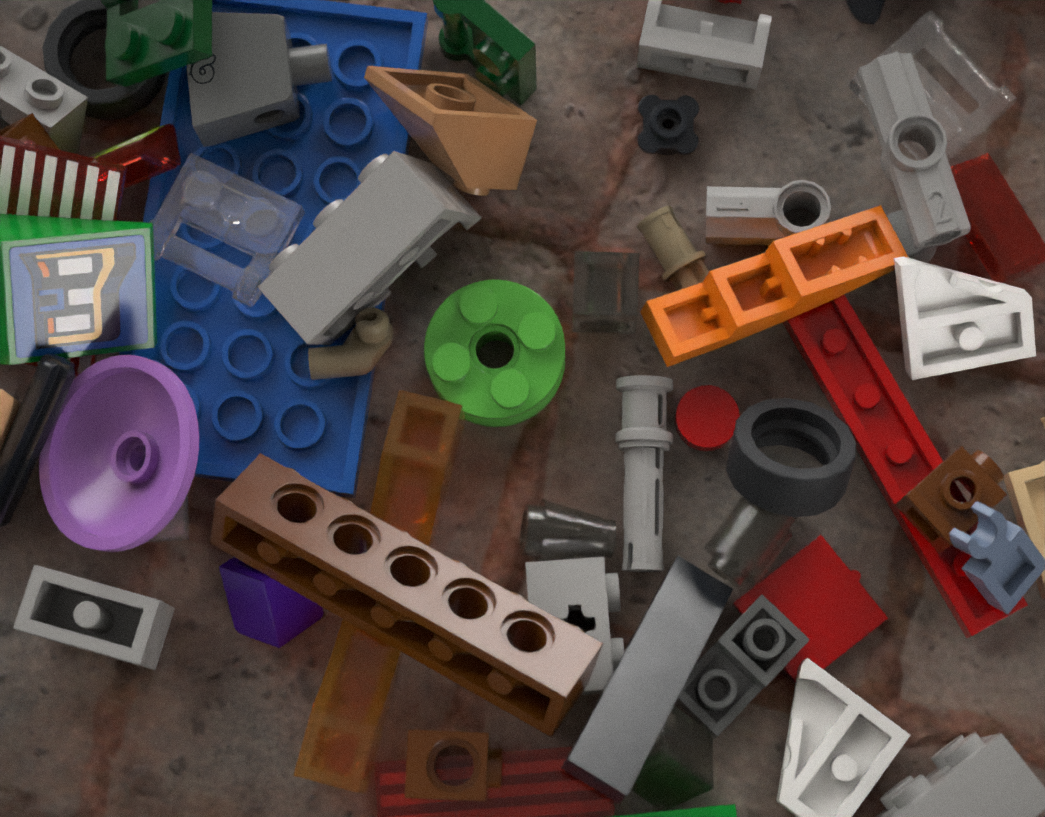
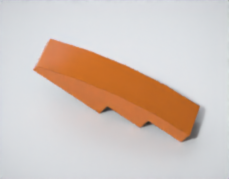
[640,205,909,367]

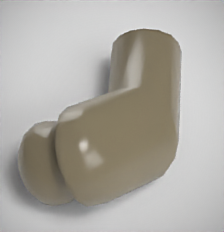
[308,308,394,380]

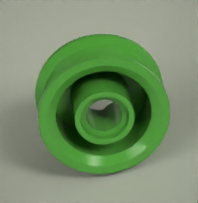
[424,280,565,427]

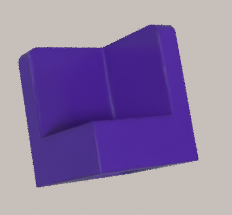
[219,557,324,648]

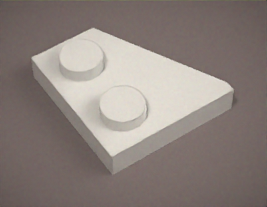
[894,256,1036,380]

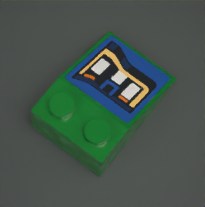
[0,214,157,365]

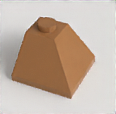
[364,66,537,196]

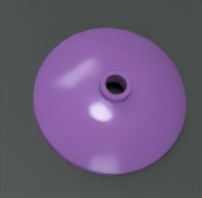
[39,355,199,552]

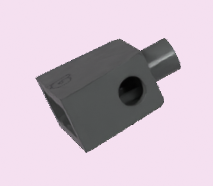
[186,12,332,147]

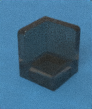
[631,706,714,811]

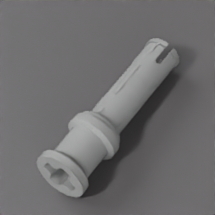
[615,375,673,572]

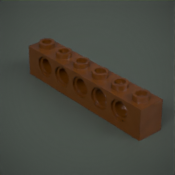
[210,453,603,738]

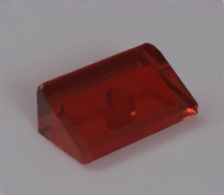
[950,153,1045,284]

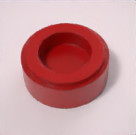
[675,385,740,451]

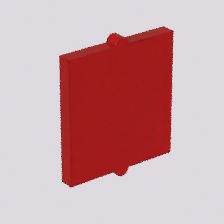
[732,535,888,684]

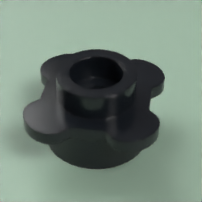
[637,94,699,155]

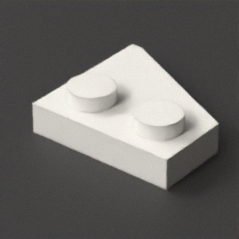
[776,658,910,817]

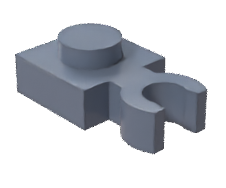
[949,501,1045,614]

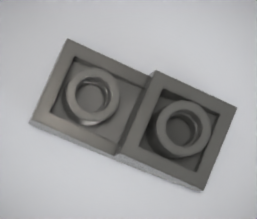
[676,594,810,739]

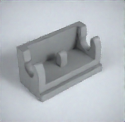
[637,0,772,90]

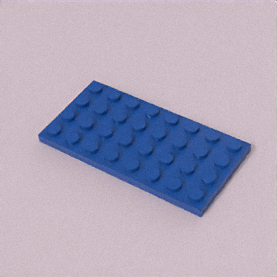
[119,0,428,498]

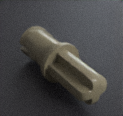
[636,205,709,291]

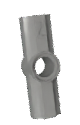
[857,51,971,249]

